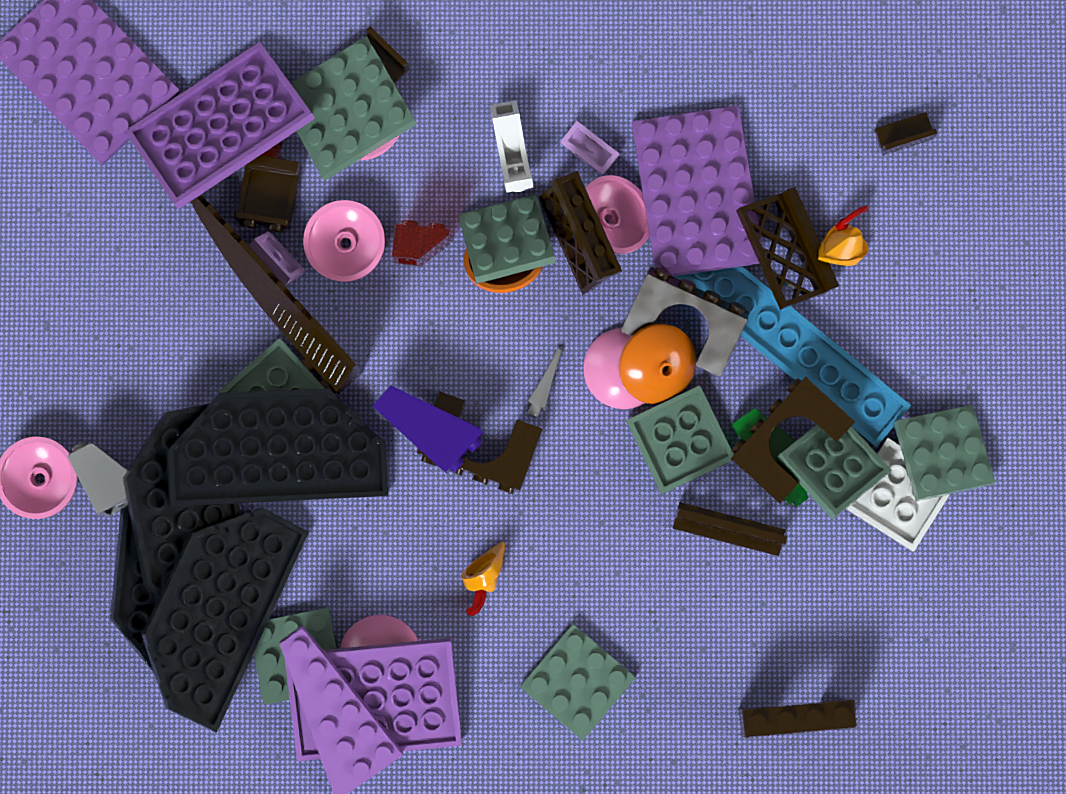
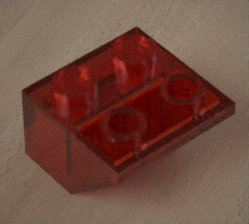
[392,220,452,267]

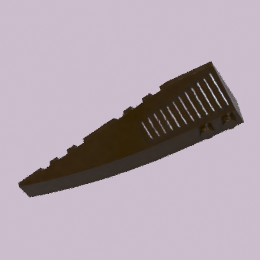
[190,195,362,395]

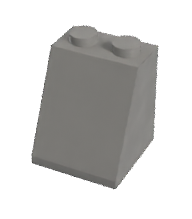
[67,442,128,518]

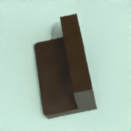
[366,26,410,84]
[874,112,938,156]

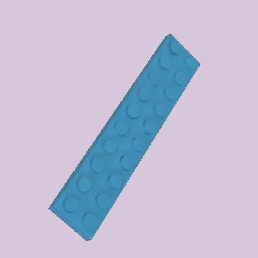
[674,266,911,448]

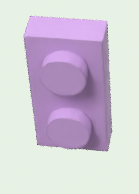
[560,121,619,176]
[249,231,305,285]

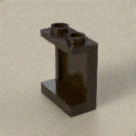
[234,156,301,233]

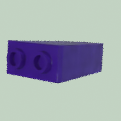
[372,386,484,474]

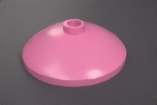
[585,175,649,255]
[303,200,385,282]
[583,328,665,409]
[0,437,78,519]
[340,615,418,648]

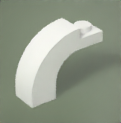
[490,100,533,192]

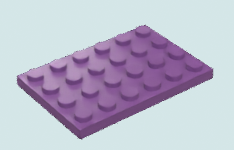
[0,0,181,166]
[125,42,315,209]
[631,106,763,277]
[285,638,462,761]

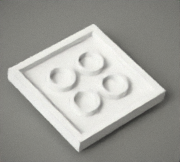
[846,438,950,552]

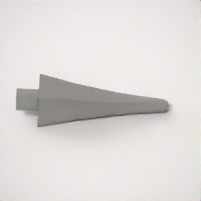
[527,348,562,418]

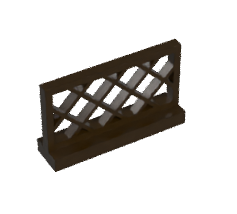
[539,171,622,295]
[736,187,839,310]
[672,502,788,556]

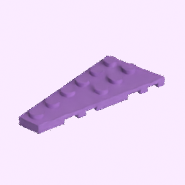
[280,625,403,794]

